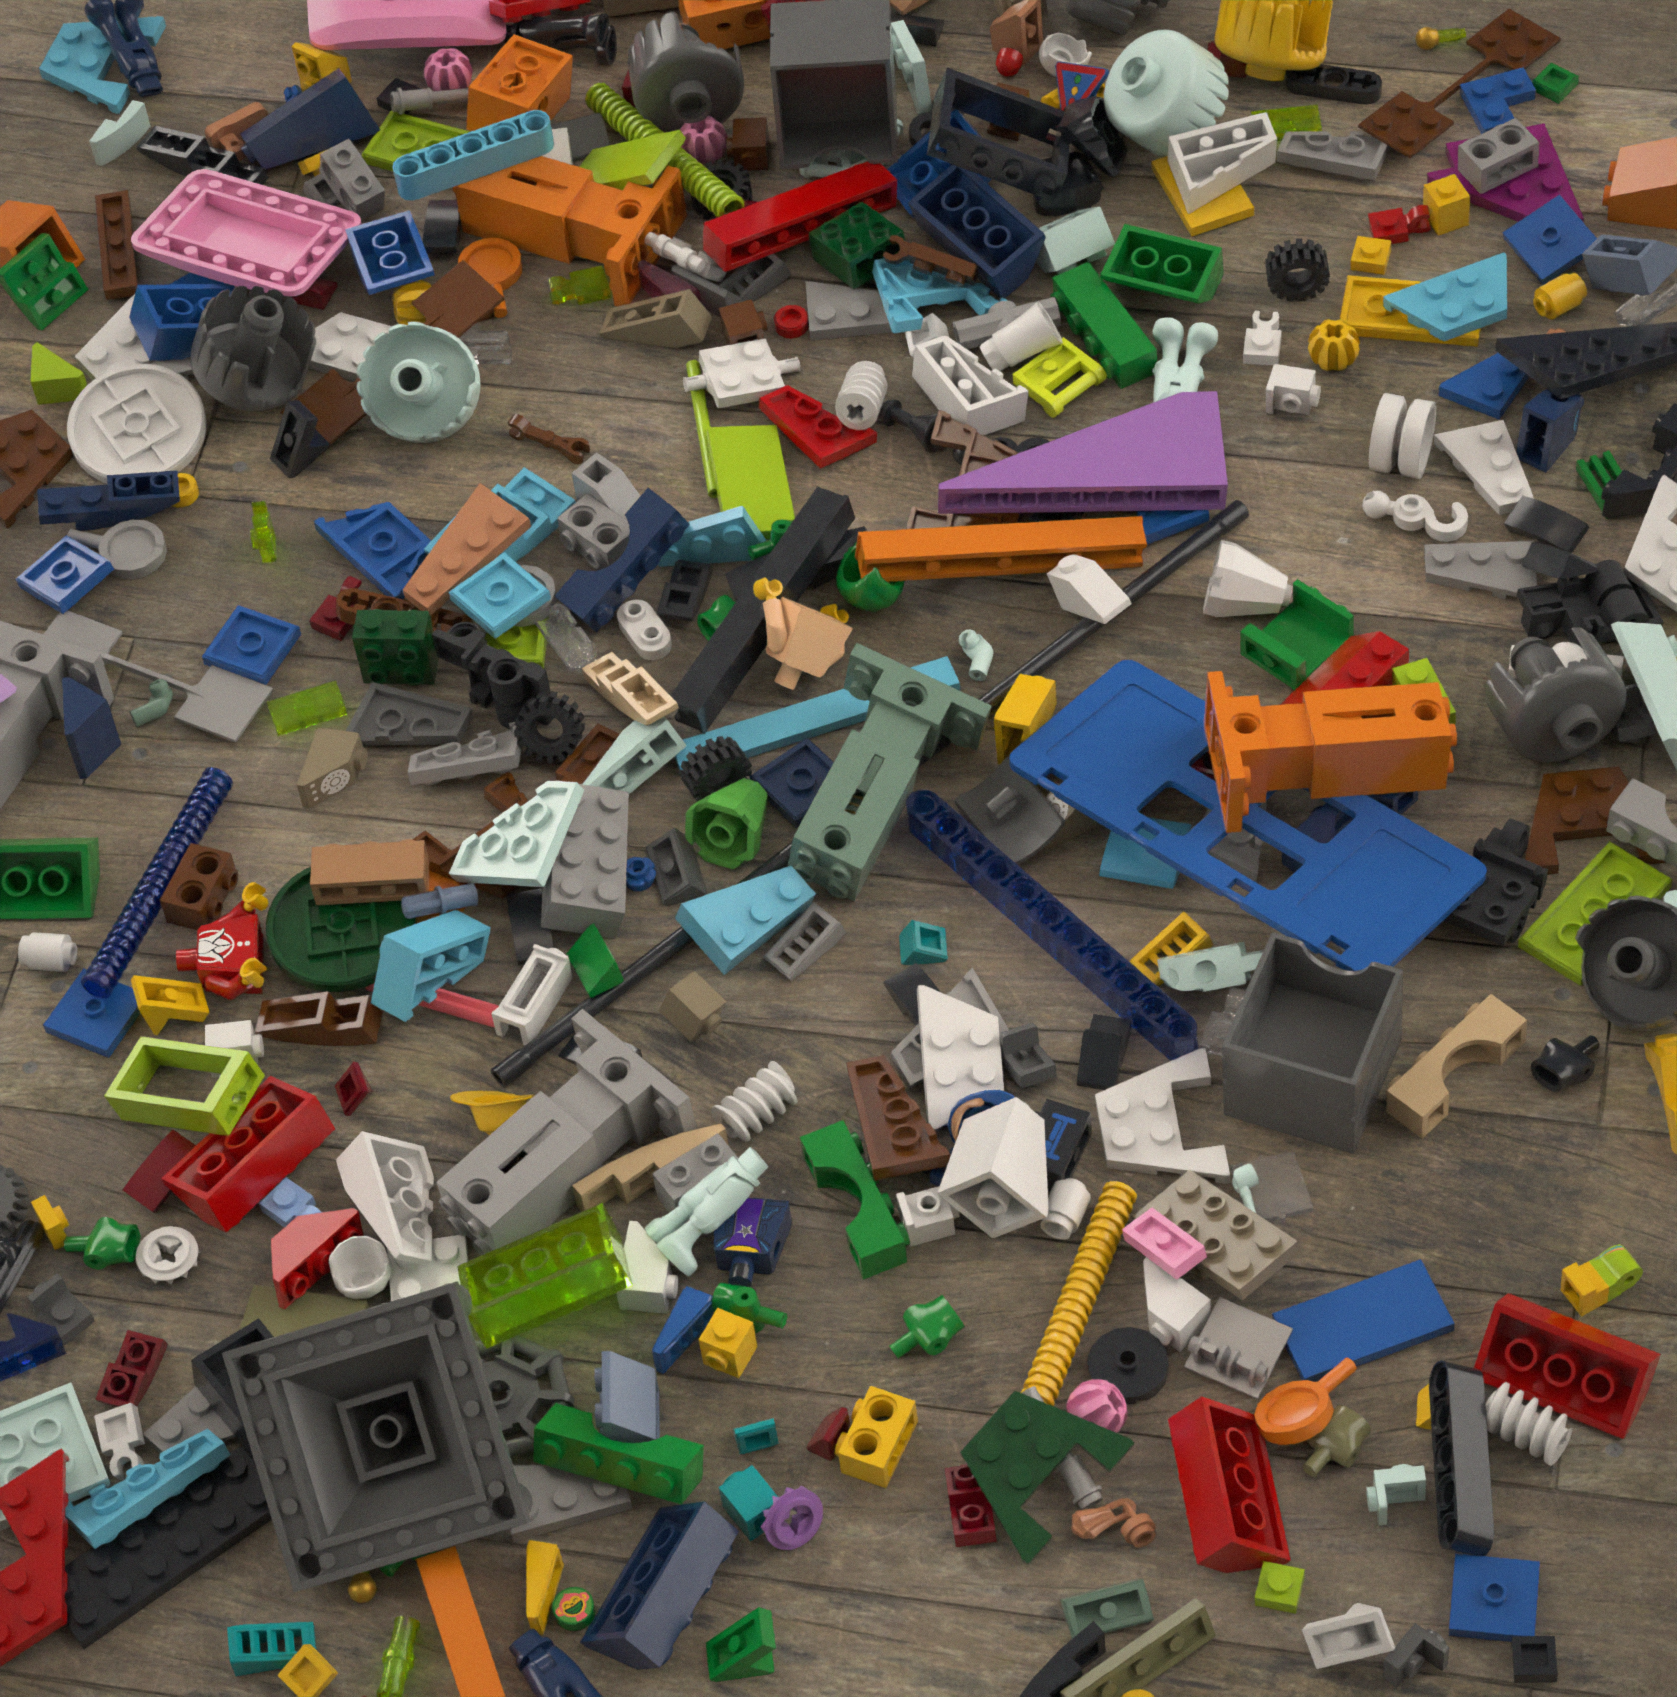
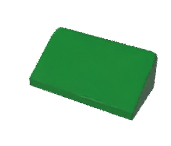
[566,923,624,998]

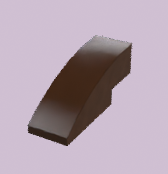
[255,992,383,1046]

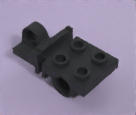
[1516,559,1664,649]
[432,622,554,729]
[1443,818,1548,946]

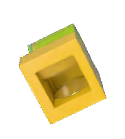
[1560,1244,1643,1317]

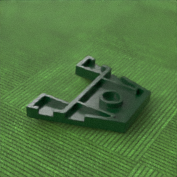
[960,1391,1135,1566]

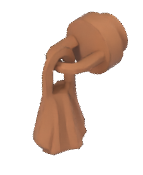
[1071,1498,1156,1548]

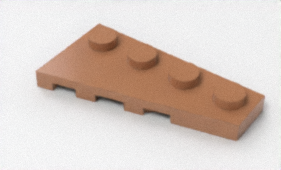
[403,483,531,616]

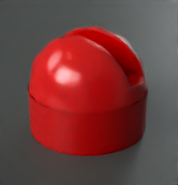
[995,48,1024,77]

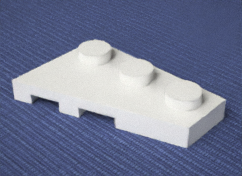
[1434,420,1534,515]

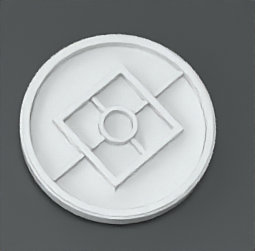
[67,364,207,484]

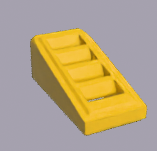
[1128,911,1214,989]
[526,1540,564,1636]

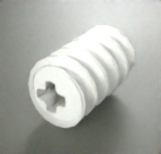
[835,361,888,430]
[711,1061,798,1142]
[1485,1382,1572,1466]

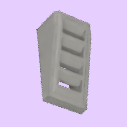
[763,902,846,981]

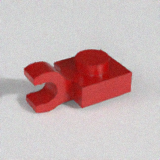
[1368,205,1431,245]

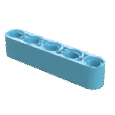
[392,110,554,200]

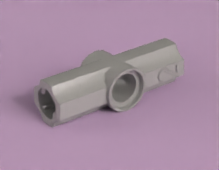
[953,297,1061,349]

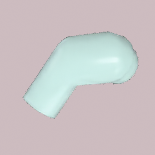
[958,629,993,681]

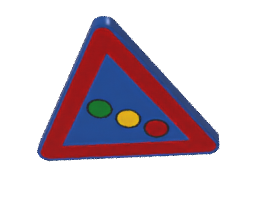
[1055,61,1109,111]

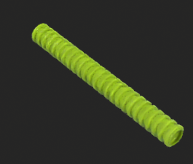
[585,83,745,217]

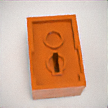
[678,0,771,49]
[466,35,573,131]

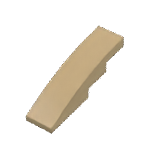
[581,652,679,726]
[572,1123,729,1216]

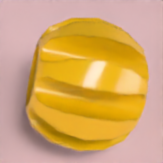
[392,280,431,325]
[1308,319,1360,371]

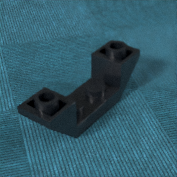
[1601,403,1677,519]

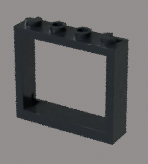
[927,67,1070,202]

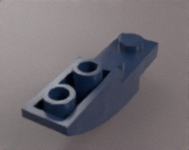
[37,470,180,531]

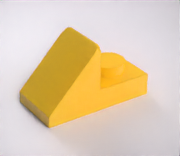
[131,975,210,1036]

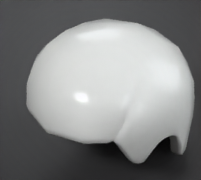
[1039,32,1092,77]
[329,1236,391,1300]

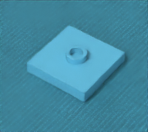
[449,552,551,639]

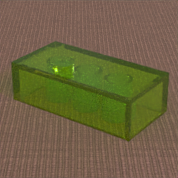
[457,1203,633,1349]

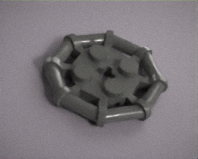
[475,1329,575,1457]

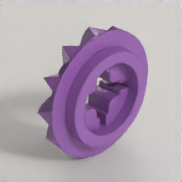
[760,1486,823,1550]

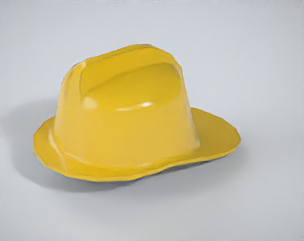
[450,1090,535,1135]

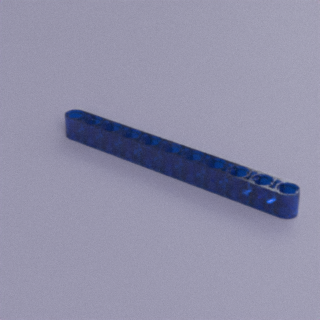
[906,789,1198,1061]

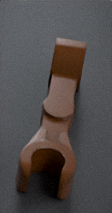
[508,414,590,464]

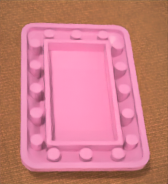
[307,0,506,50]
[131,169,361,297]

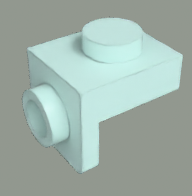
[1366,1464,1426,1526]

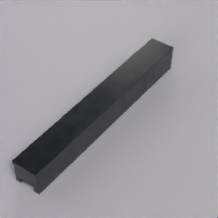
[670,486,855,734]

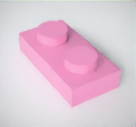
[1122,1208,1207,1280]

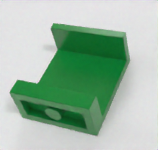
[1240,579,1354,690]

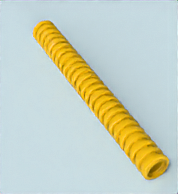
[1020,1181,1137,1407]

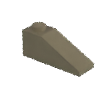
[599,289,712,348]

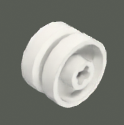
[1369,393,1436,479]

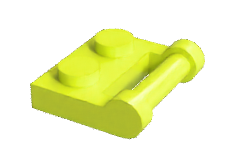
[1012,337,1107,418]

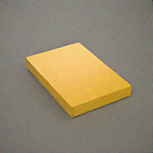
[1151,156,1254,237]

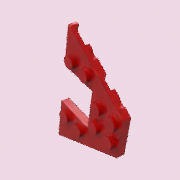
[0,1448,69,1667]

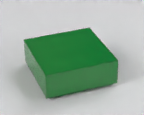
[1532,62,1579,104]

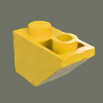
[291,42,352,92]

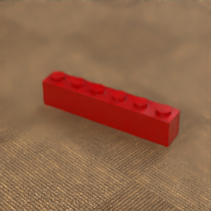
[703,161,897,272]

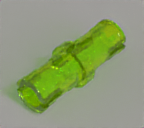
[376,1616,421,1697]

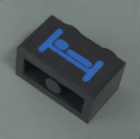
[1035,1099,1092,1192]

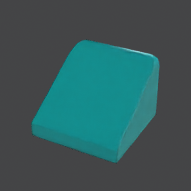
[899,920,948,965]
[732,1418,779,1454]

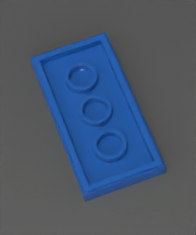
[1272,1259,1455,1382]

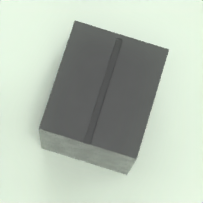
[770,0,898,169]
[1222,932,1403,1154]

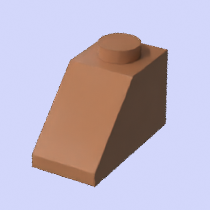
[990,0,1043,66]

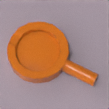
[458,237,523,318]
[1254,1357,1357,1445]

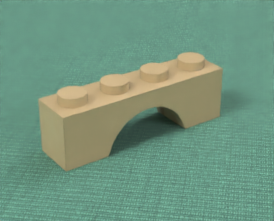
[1386,994,1527,1139]

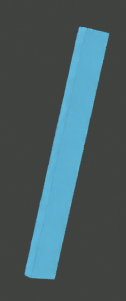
[674,656,960,771]

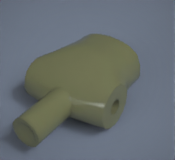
[1302,1405,1371,1477]

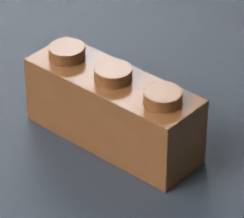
[310,839,429,905]

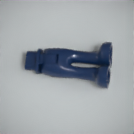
[84,0,163,97]
[509,1629,603,1697]

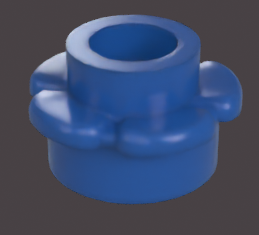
[626,857,656,891]

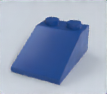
[887,109,992,218]
[345,210,435,295]
[129,284,235,361]

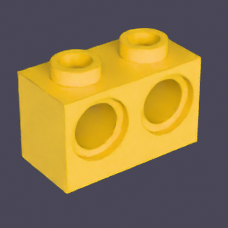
[835,1386,918,1488]

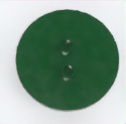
[266,866,417,992]

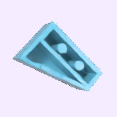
[675,866,816,975]
[371,910,491,1022]

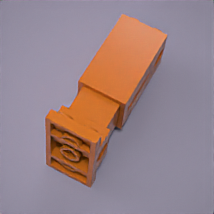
[453,156,687,307]
[1204,671,1457,833]

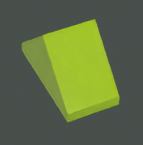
[30,342,87,405]

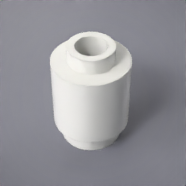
[18,932,77,972]
[1040,1178,1091,1240]

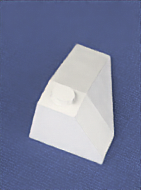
[336,1131,434,1266]

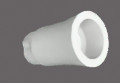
[980,301,1063,371]

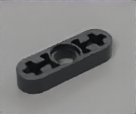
[1286,64,1382,105]

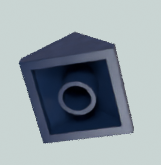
[62,677,121,779]

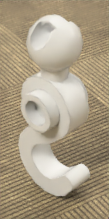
[1362,491,1468,542]

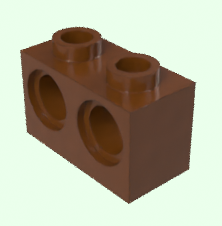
[160,843,238,930]

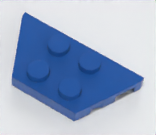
[314,502,431,599]

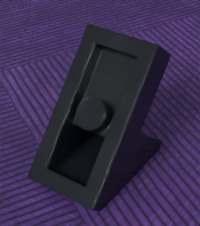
[270,400,330,478]
[1077,1014,1132,1090]

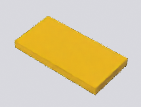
[1340,275,1481,347]

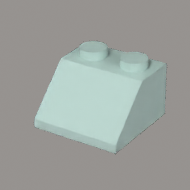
[1036,206,1115,275]

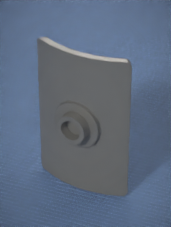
[955,757,1065,868]

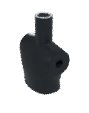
[1531,1035,1600,1092]

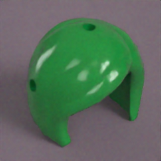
[836,542,905,612]

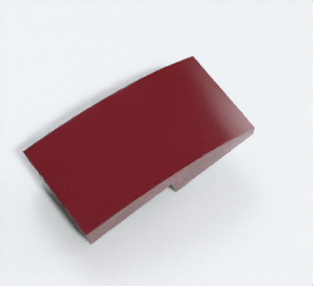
[122,1129,196,1214]
[95,1330,168,1407]
[944,1464,997,1547]

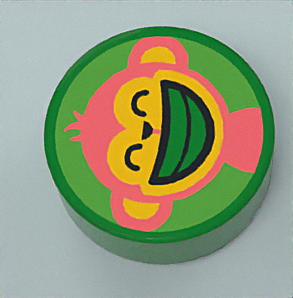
[552,1587,595,1631]

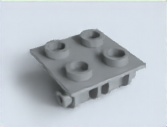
[1184,1297,1293,1400]

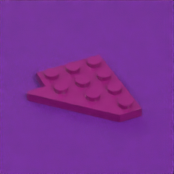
[1427,123,1584,223]

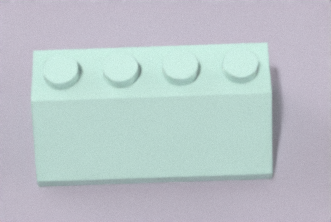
[1611,622,1677,770]

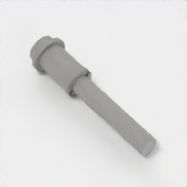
[390,88,468,115]
[1022,1386,1103,1510]

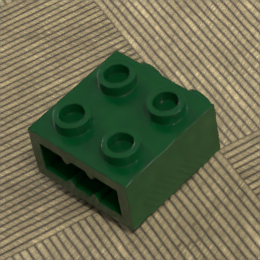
[808,202,905,289]
[352,609,439,686]

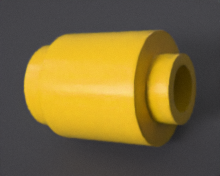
[1533,273,1587,320]

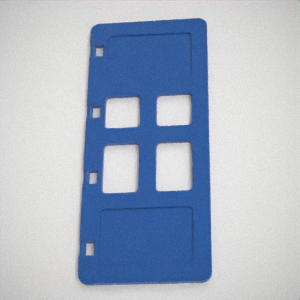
[1009,660,1487,971]

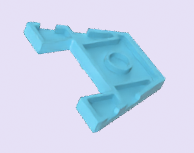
[39,16,166,114]
[872,259,1008,333]

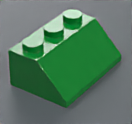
[1100,224,1224,304]
[0,837,100,919]

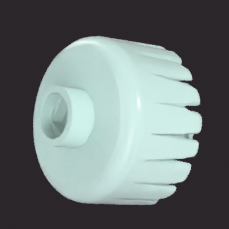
[1104,30,1229,156]
[357,322,480,443]

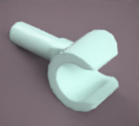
[1232,1164,1259,1213]

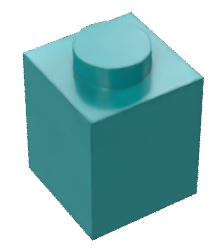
[719,1465,778,1542]

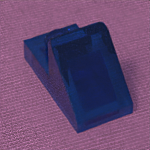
[0,1313,67,1382]

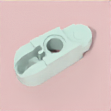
[1157,942,1264,992]

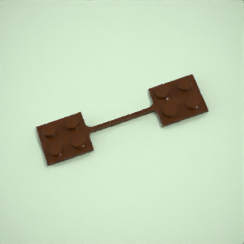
[1358,9,1561,158]
[280,260,505,446]

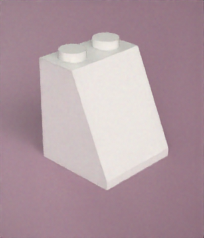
[937,1097,1049,1238]

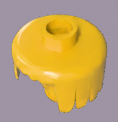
[1215,0,1333,81]

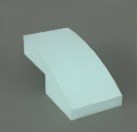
[89,100,151,166]

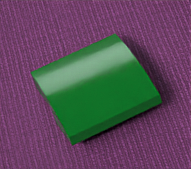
[0,233,89,331]

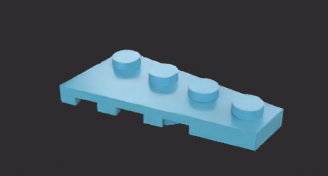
[65,1428,231,1549]

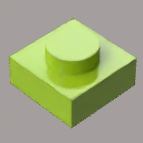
[1255,1561,1305,1614]

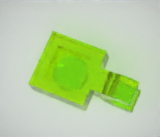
[548,265,611,305]

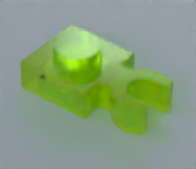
[250,501,277,563]

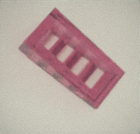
[638,260,701,302]

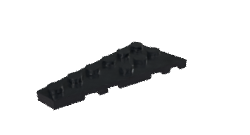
[1495,322,1677,399]

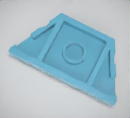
[1383,252,1507,341]

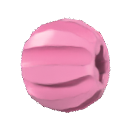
[424,48,473,91]
[680,116,728,164]
[1066,1379,1128,1433]

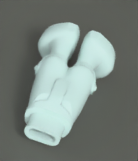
[1152,317,1218,403]
[645,1147,768,1276]

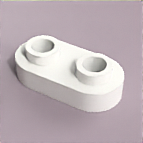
[617,600,672,660]

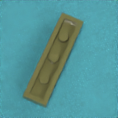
[1060,1598,1216,1697]

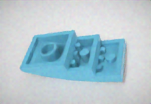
[424,467,576,562]

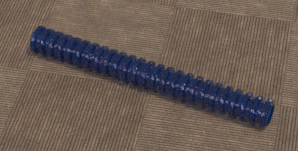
[81,767,233,999]

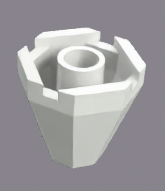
[1203,540,1293,617]

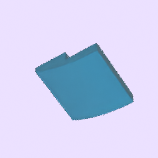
[1099,817,1192,889]

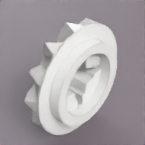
[136,1226,200,1285]

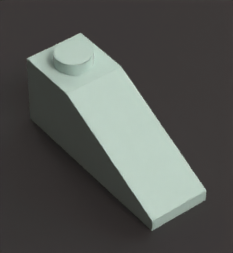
[583,717,687,794]

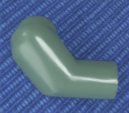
[129,679,173,727]

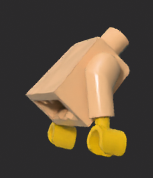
[753,578,853,690]

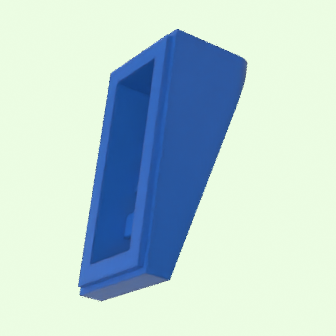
[652,1286,714,1374]

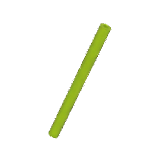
[686,360,718,498]

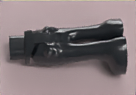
[504,13,617,65]

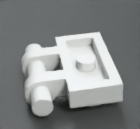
[644,232,726,283]

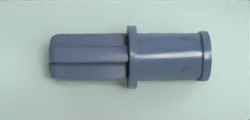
[401,882,478,919]

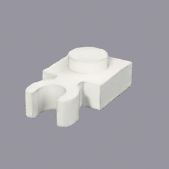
[1243,311,1282,365]
[94,1403,145,1480]

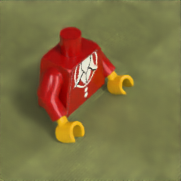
[176,882,268,1000]

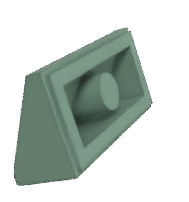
[1060,1578,1154,1639]

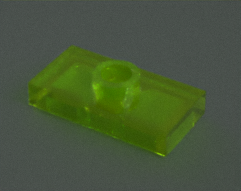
[1251,104,1322,141]
[267,680,347,736]

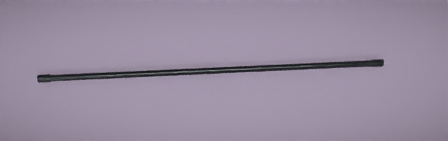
[490,500,1249,1088]

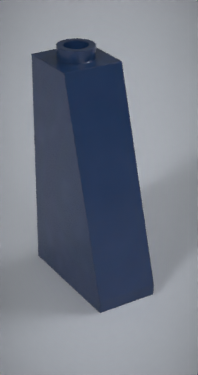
[240,68,380,169]

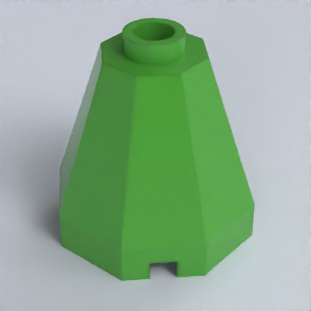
[685,778,768,869]

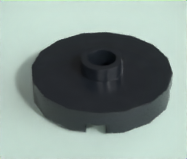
[1087,1327,1169,1405]

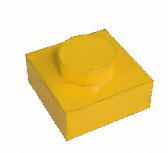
[298,147,332,177]
[1350,236,1391,275]
[31,1195,69,1250]
[277,1644,338,1697]

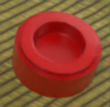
[774,305,809,339]

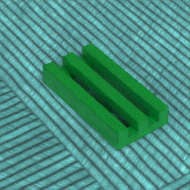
[1576,450,1622,519]

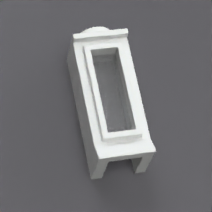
[491,944,573,1045]

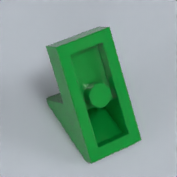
[706,1607,776,1682]

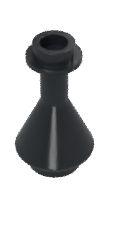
[879,399,948,453]

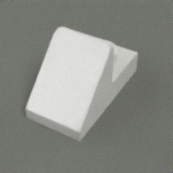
[1302,1603,1395,1669]

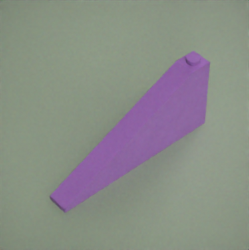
[938,391,1228,514]

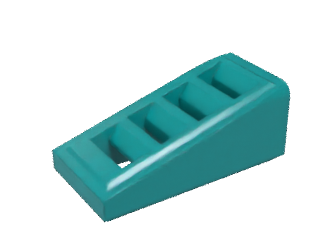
[227,1622,317,1676]

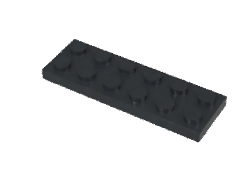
[64,1445,272,1650]

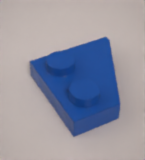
[1439,353,1530,420]

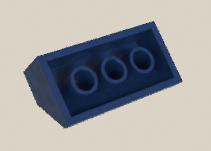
[908,164,1046,299]
[580,1501,739,1670]

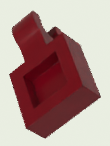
[309,576,362,641]

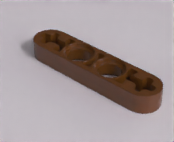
[336,588,473,632]

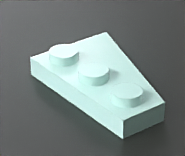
[891,20,932,114]

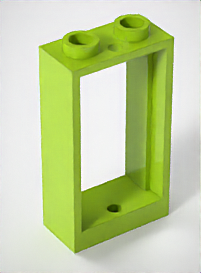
[104,1036,265,1136]

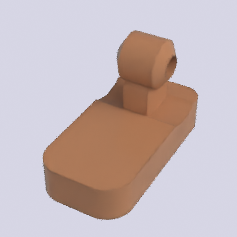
[205,102,269,161]

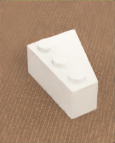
[1168,112,1277,214]
[912,335,1029,435]

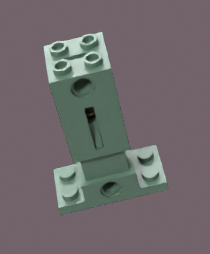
[787,643,991,902]

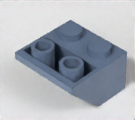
[1582,234,1677,296]
[595,1351,660,1443]

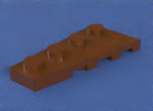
[846,1055,951,1181]

